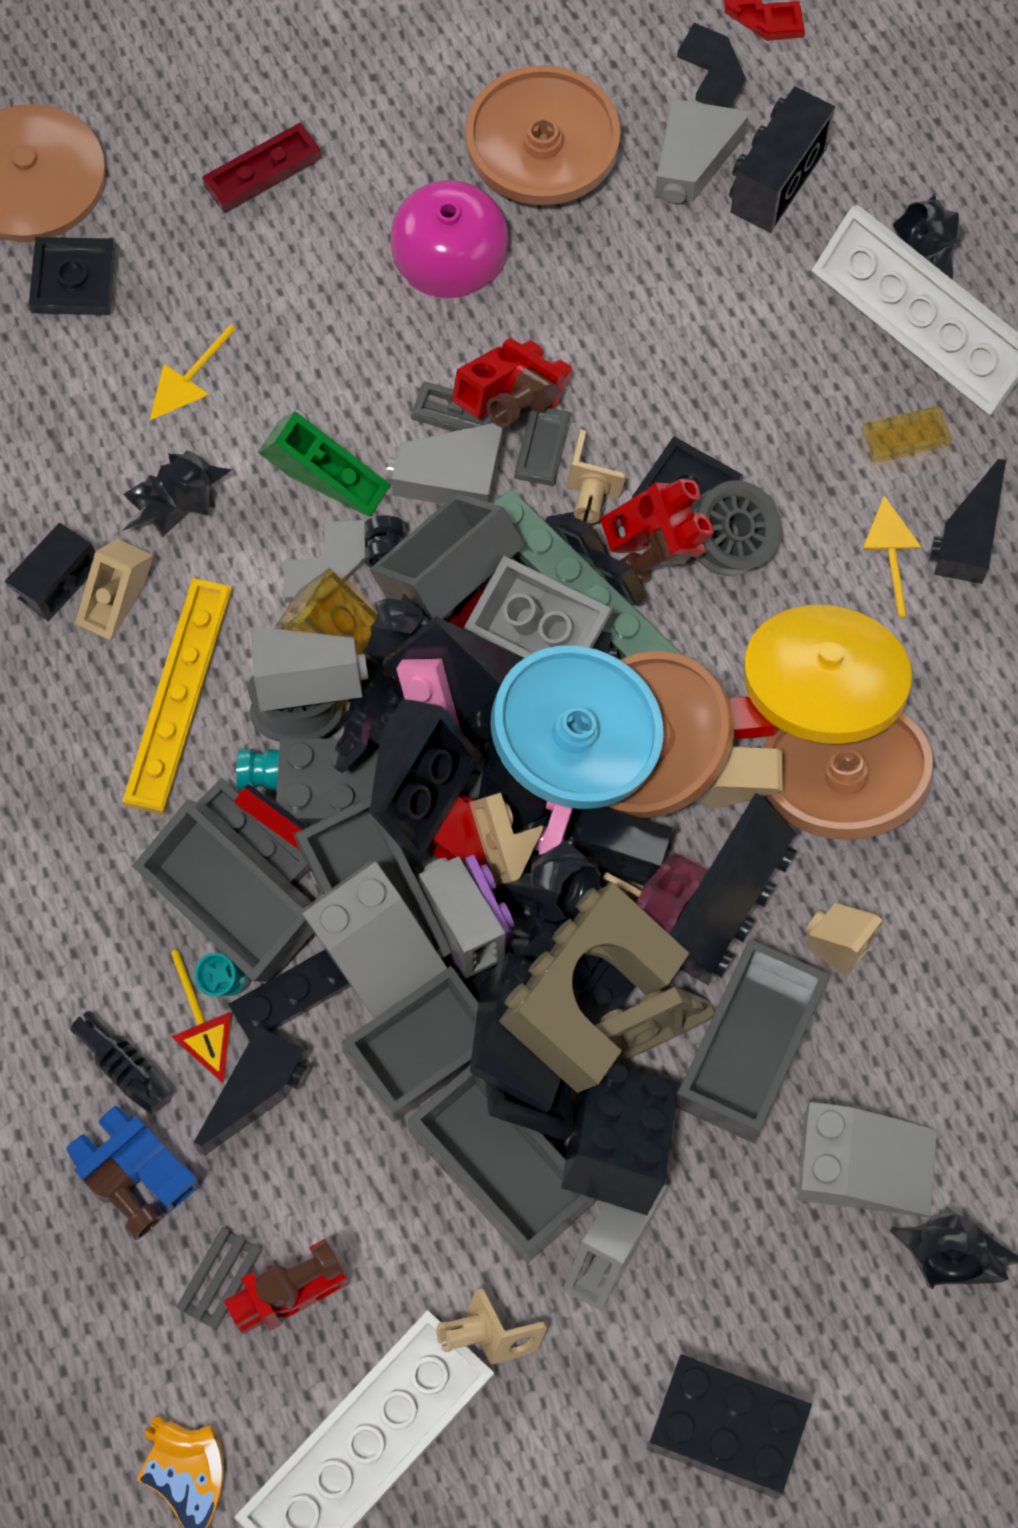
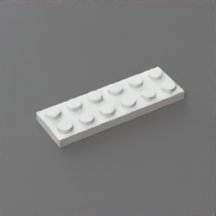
[811,205,1018,415]
[234,1310,494,1528]

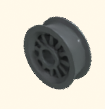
[690,480,781,576]
[248,675,342,742]

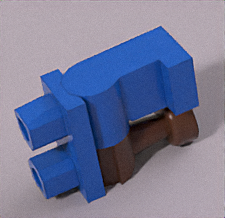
[66,1106,200,1240]

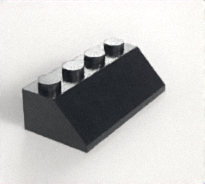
[669,793,798,986]

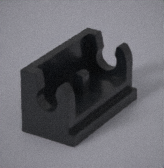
[5,522,96,622]
[575,807,672,889]

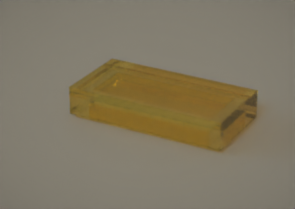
[861,405,952,464]

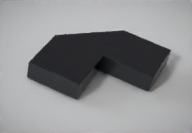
[677,23,746,109]
[556,513,647,605]

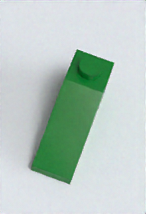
[258,411,391,517]

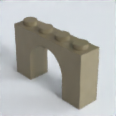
[499,883,690,1093]

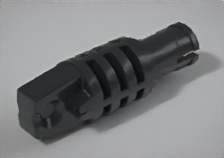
[70,1011,171,1114]

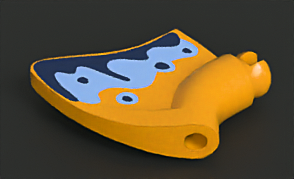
[137,1416,225,1528]

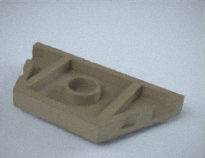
[568,987,715,1088]

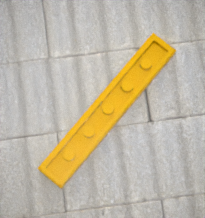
[122,578,233,815]

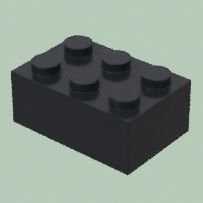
[729,86,836,233]
[561,1062,678,1215]
[647,1354,812,1500]

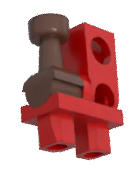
[451,337,572,428]
[600,479,714,585]
[223,1239,349,1334]

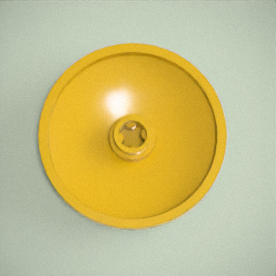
[743,605,912,744]

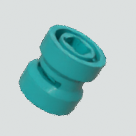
[236,748,279,791]
[194,953,250,997]

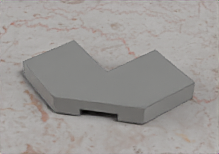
[284,520,366,603]

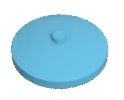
[491,645,663,809]

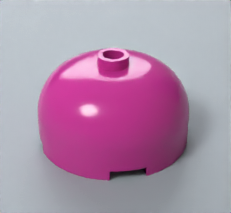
[391,180,508,298]

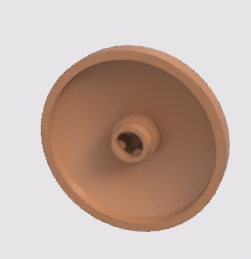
[466,65,620,205]
[0,104,106,242]
[605,651,734,818]
[764,712,933,840]

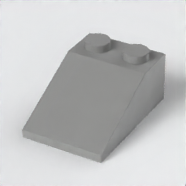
[464,556,613,658]
[299,861,447,1018]
[796,1102,937,1218]

